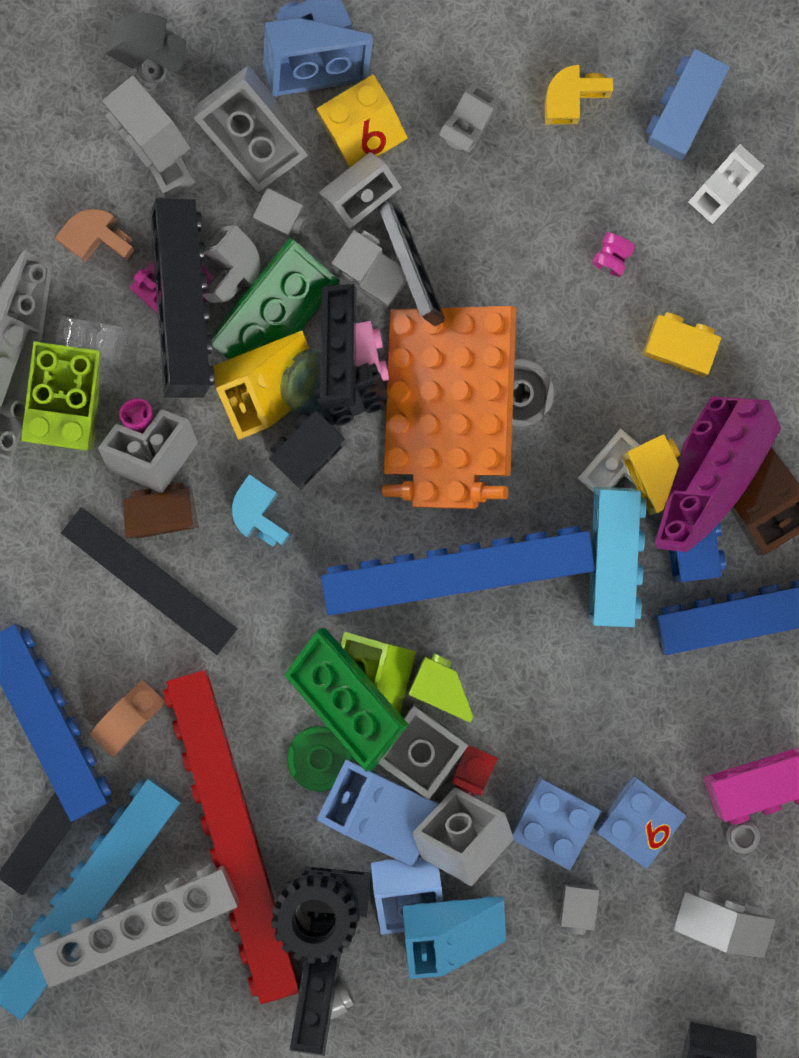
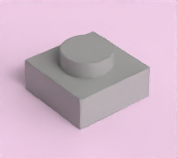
[149,156,195,198]

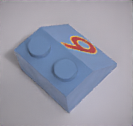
[594,776,686,869]

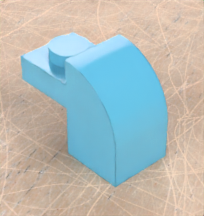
[232,474,291,547]

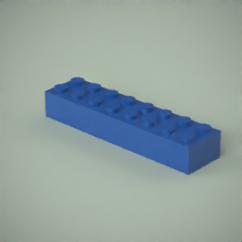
[321,526,596,616]

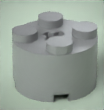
[512,359,554,429]

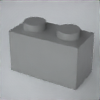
[319,152,402,229]

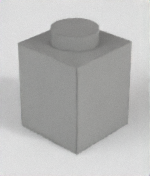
[252,188,307,239]
[559,882,599,935]

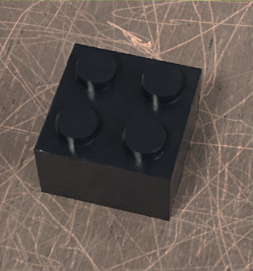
[269,411,347,490]

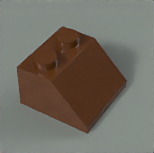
[123,483,199,539]

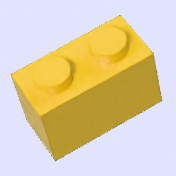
[642,312,722,377]

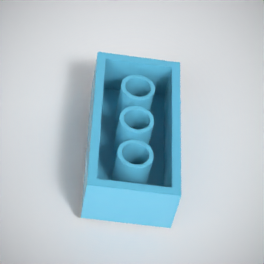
[588,487,646,627]

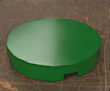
[287,725,353,792]

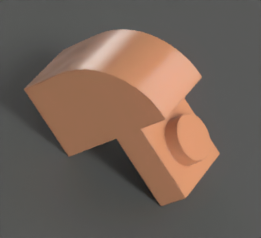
[55,209,136,263]
[90,679,166,758]

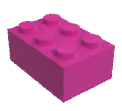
[703,747,799,825]

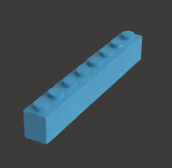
[0,776,183,1021]

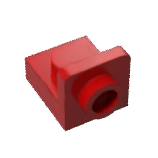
[451,744,498,797]

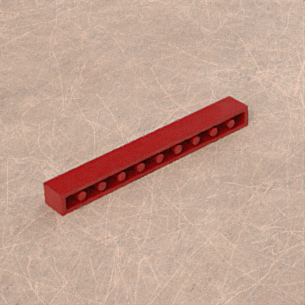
[163,669,300,1004]

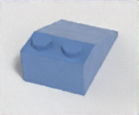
[263,18,373,96]

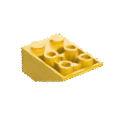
[213,330,320,440]

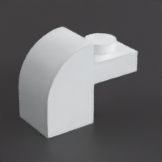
[688,144,765,224]

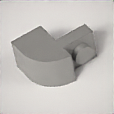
[439,83,501,153]
[203,225,260,303]

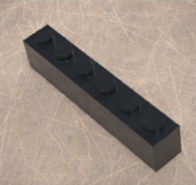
[150,198,215,398]

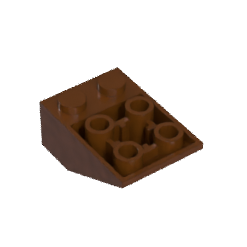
[731,447,799,555]

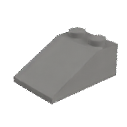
[193,65,309,192]

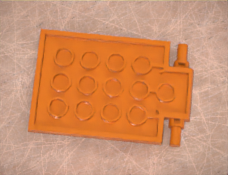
[382,306,517,509]

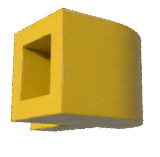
[545,65,613,125]

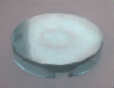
[281,349,322,415]

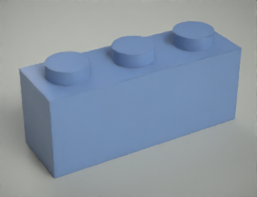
[645,49,730,161]

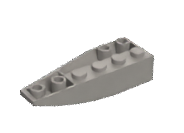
[0,251,52,461]

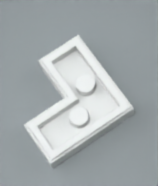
[577,428,640,493]

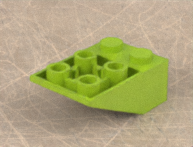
[21,341,101,451]

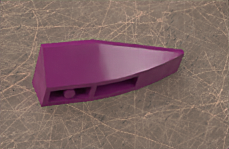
[655,396,781,552]

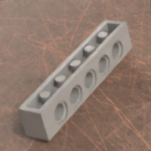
[33,863,240,988]

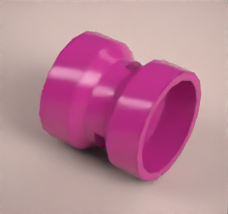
[592,232,636,277]
[119,398,155,434]

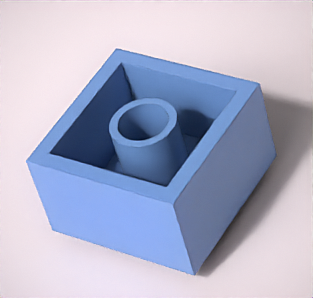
[511,776,601,870]

